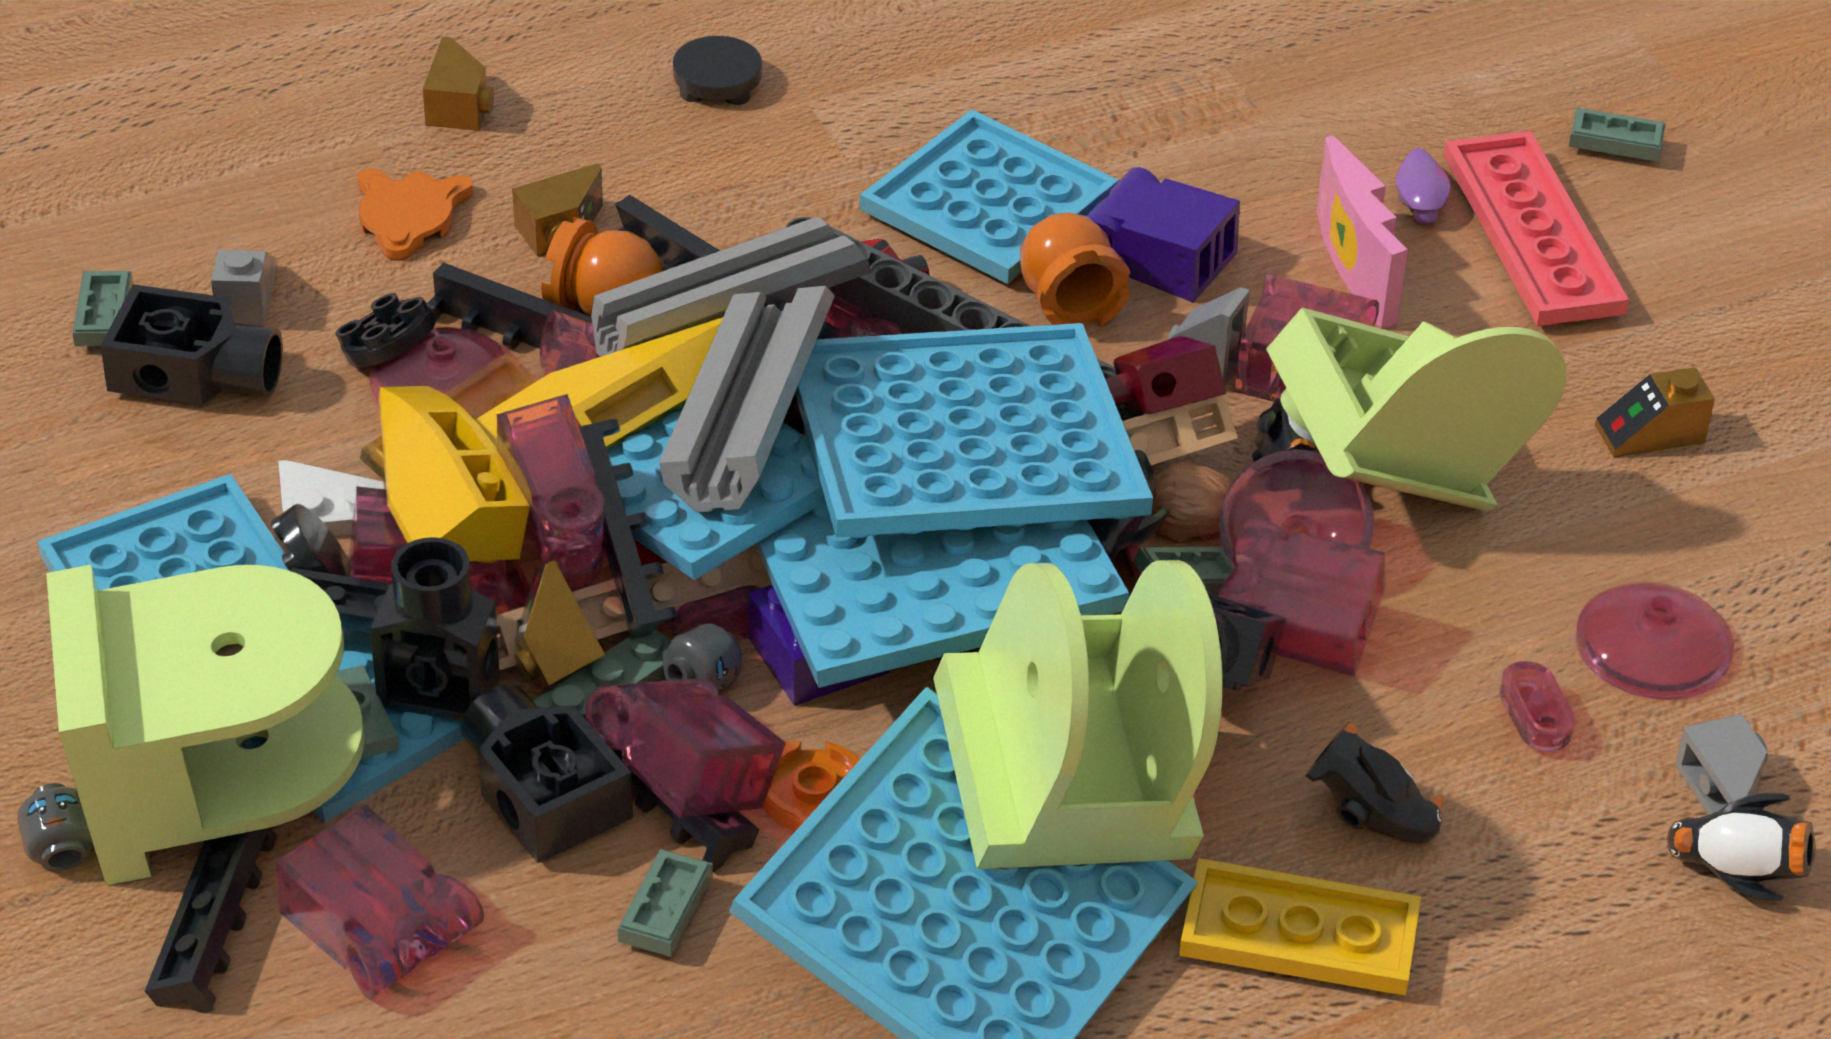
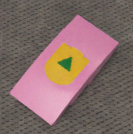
[1316,135,1408,329]

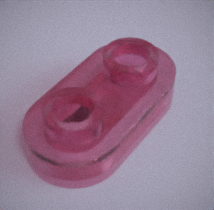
[669,585,762,641]
[1499,661,1575,751]

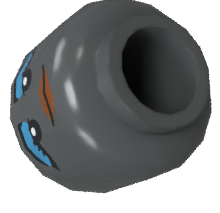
[663,623,742,700]
[18,783,94,871]

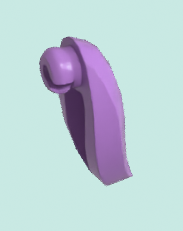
[1396,148,1451,224]

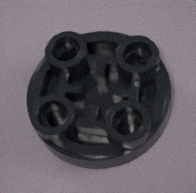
[673,36,762,105]
[335,293,436,367]
[271,503,356,578]

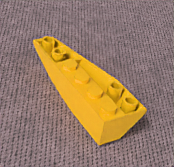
[475,317,723,503]
[379,386,530,563]

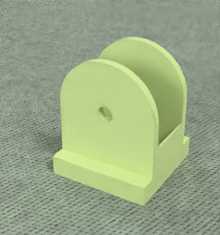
[933,560,1222,869]
[46,565,365,886]

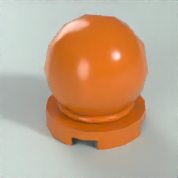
[1020,212,1131,326]
[541,217,664,317]

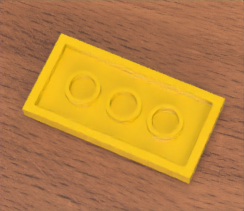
[1179,858,1421,996]

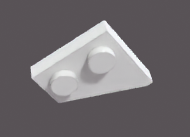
[278,460,389,536]

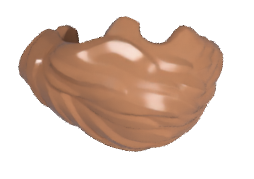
[1151,461,1239,543]

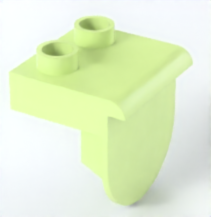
[1266,308,1567,511]

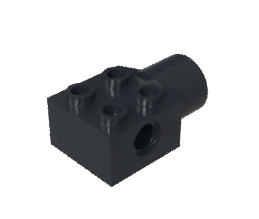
[100,284,283,405]
[370,537,500,721]
[1207,593,1287,691]
[461,684,633,863]

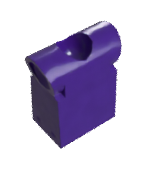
[1087,167,1240,303]

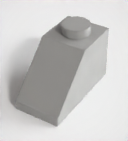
[211,249,277,327]
[1167,287,1250,386]
[1675,714,1768,815]

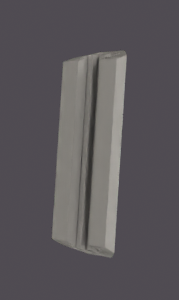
[591,216,872,357]
[659,286,834,512]

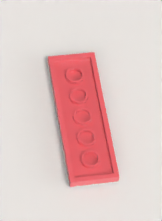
[1443,131,1629,326]

